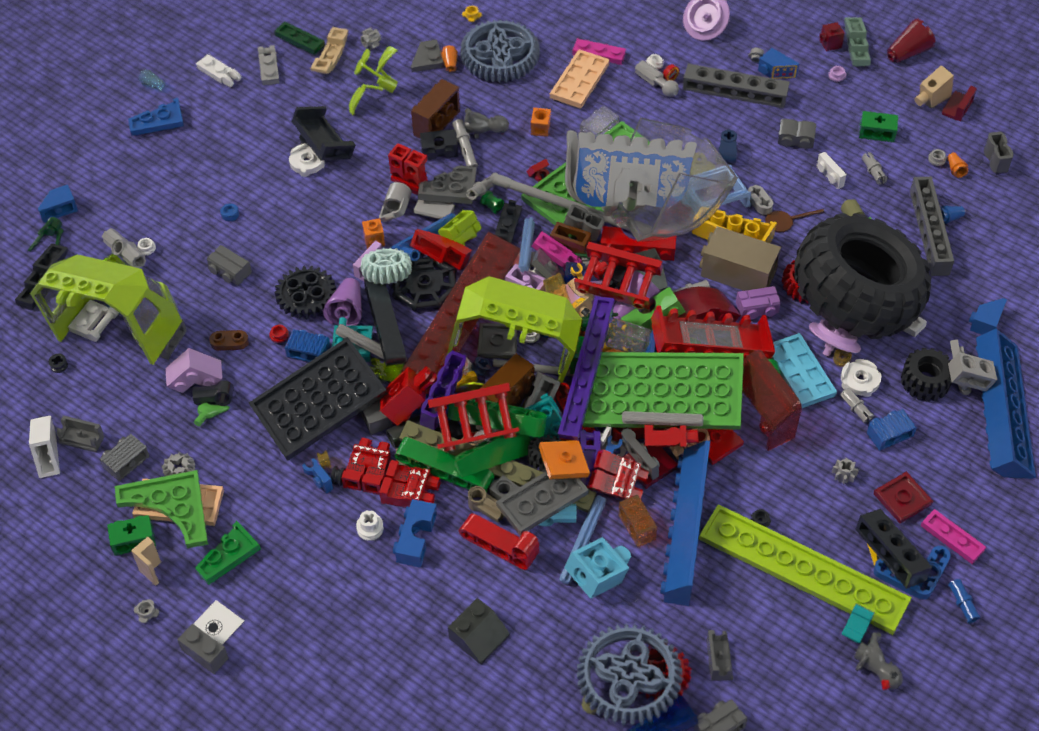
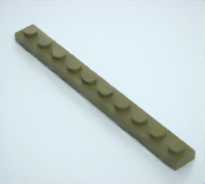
[399,420,596,513]

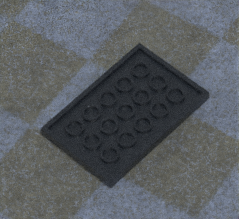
[249,337,389,461]

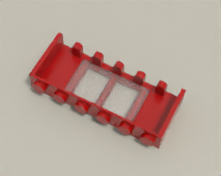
[651,305,775,364]

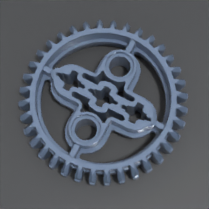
[460,19,540,83]
[577,623,682,726]

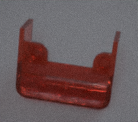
[743,350,802,451]

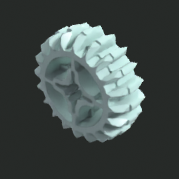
[361,248,412,285]

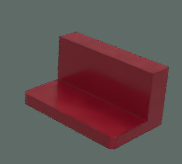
[942,86,977,122]

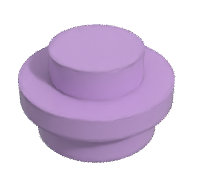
[829,66,846,82]

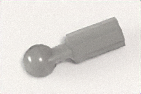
[635,60,679,97]

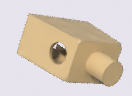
[914,65,954,108]

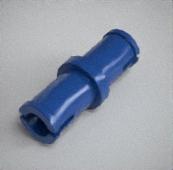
[948,579,980,623]

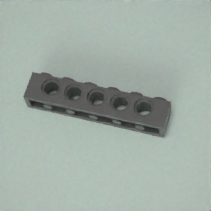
[683,64,790,108]
[910,176,954,276]

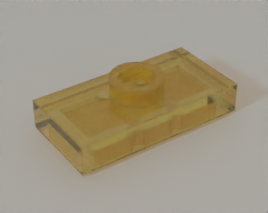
[543,273,572,304]

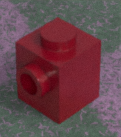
[819,22,845,52]

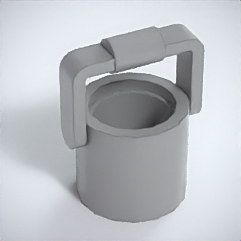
[379,182,412,222]

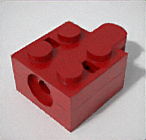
[380,367,437,426]

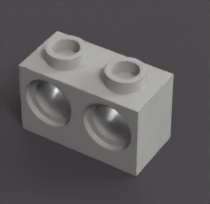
[948,352,997,391]

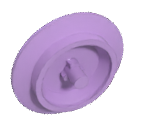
[683,0,730,41]
[809,320,861,356]

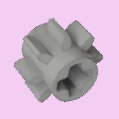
[360,27,381,49]
[832,458,859,484]

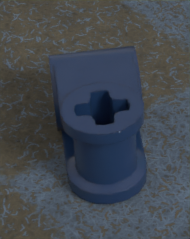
[718,129,737,164]

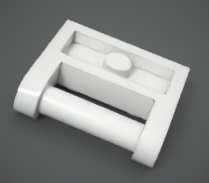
[68,300,119,342]

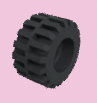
[901,348,952,401]

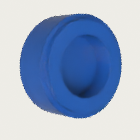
[220,203,239,221]

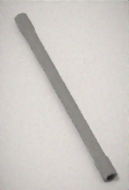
[492,173,651,238]

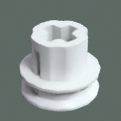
[356,511,384,541]

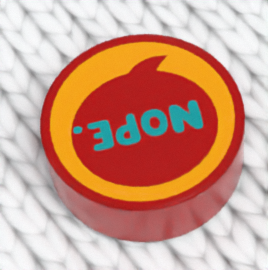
[663,64,680,81]

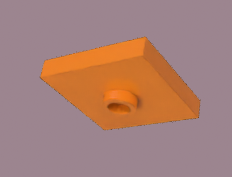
[539,440,590,479]

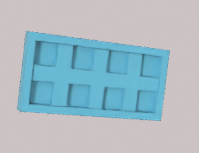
[771,333,837,408]

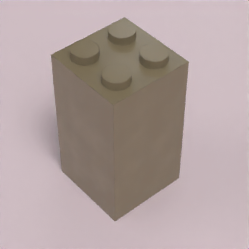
[699,226,781,291]

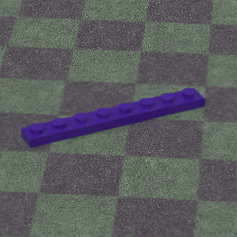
[558,296,615,441]

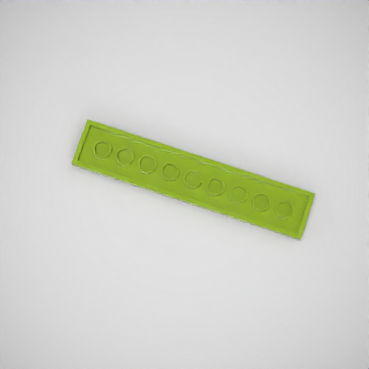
[699,504,912,635]

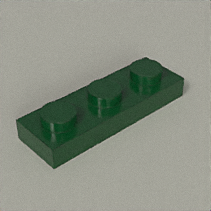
[274,21,325,55]

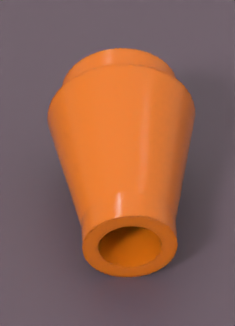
[441,45,458,72]
[947,153,968,178]

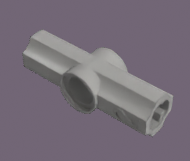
[102,228,147,268]

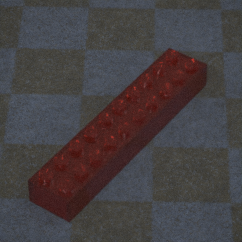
[401,231,520,394]

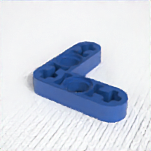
[873,546,951,600]

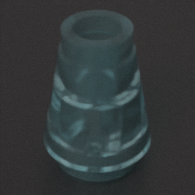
[138,69,165,91]

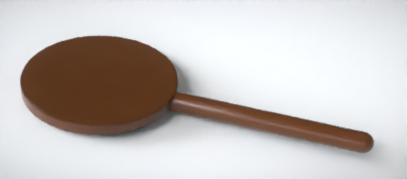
[765,209,824,233]

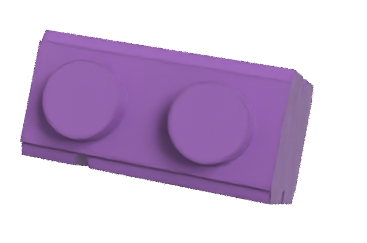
[736,286,780,320]

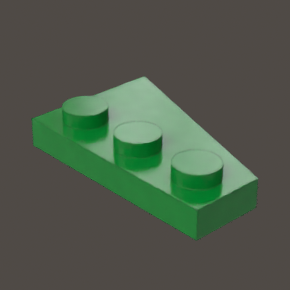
[195,521,261,585]

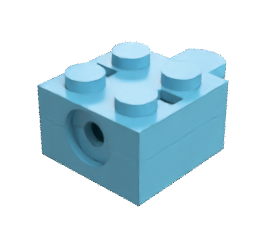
[564,537,631,599]

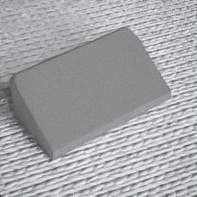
[413,200,455,219]

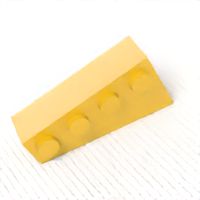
[692,207,777,243]

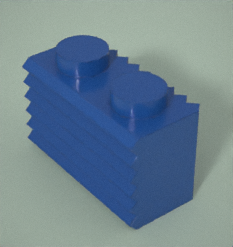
[285,329,331,362]
[867,409,917,451]

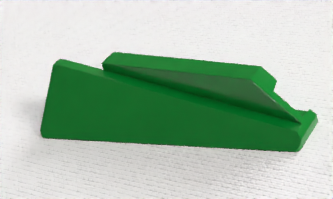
[454,433,531,477]

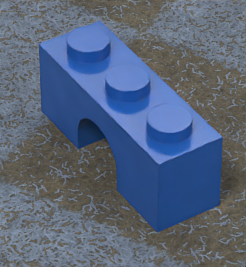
[393,499,437,568]

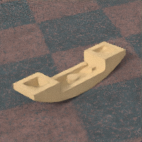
[311,27,349,74]

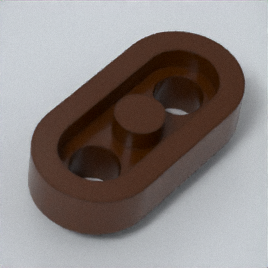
[209,330,249,351]

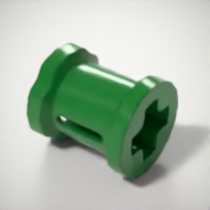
[480,191,504,214]

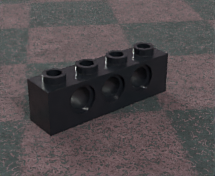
[855,509,932,589]

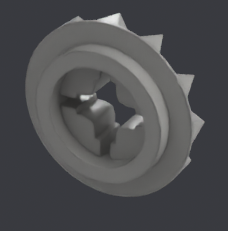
[162,452,195,476]

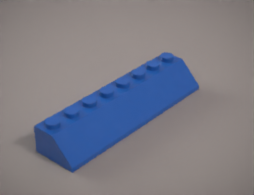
[976,328,1036,479]
[660,441,710,606]

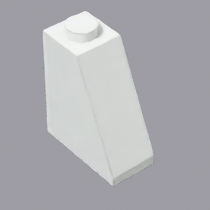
[29,416,60,478]

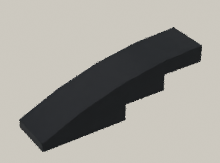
[15,243,68,309]

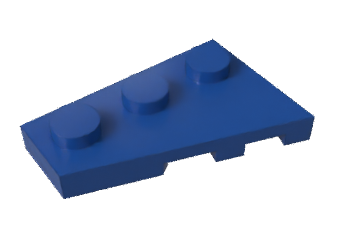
[128,97,184,136]

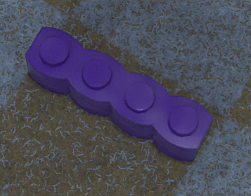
[420,350,466,430]

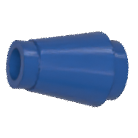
[940,206,965,224]

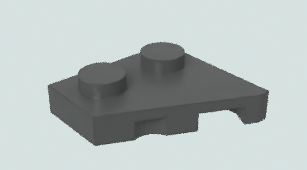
[411,39,444,72]

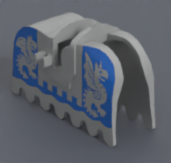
[565,130,697,216]

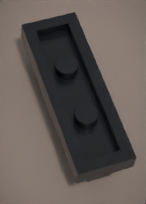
[492,200,522,251]

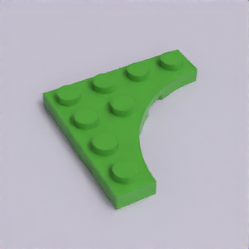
[114,470,208,549]

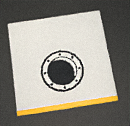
[194,600,244,644]

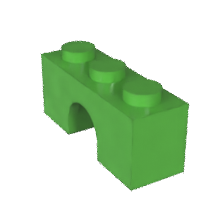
[621,287,686,343]

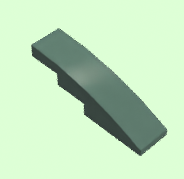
[844,18,871,66]

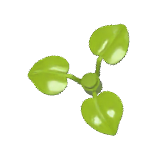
[349,46,398,116]

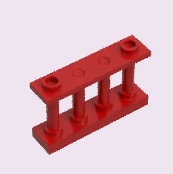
[574,242,663,309]
[428,383,520,452]

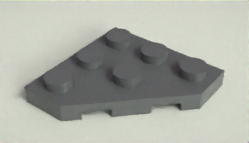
[418,166,476,204]

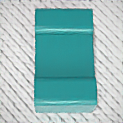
[841,604,875,644]

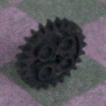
[275,265,336,319]

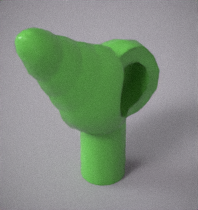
[194,403,230,426]

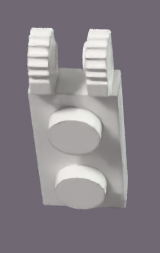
[196,54,241,87]

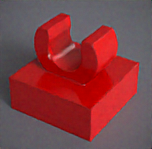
[526,159,550,182]

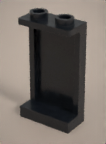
[291,106,356,161]

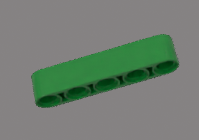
[447,399,547,437]
[395,437,495,493]

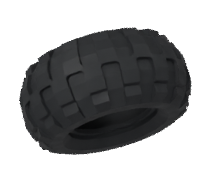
[794,213,932,339]

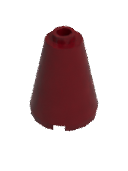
[887,19,936,63]

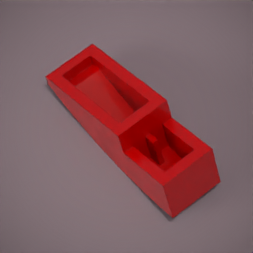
[410,229,472,270]

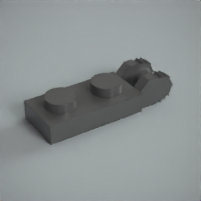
[621,428,660,480]

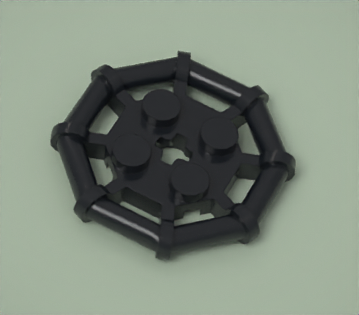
[392,257,459,311]

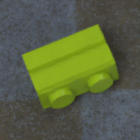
[438,210,482,246]

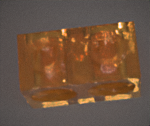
[618,495,657,548]

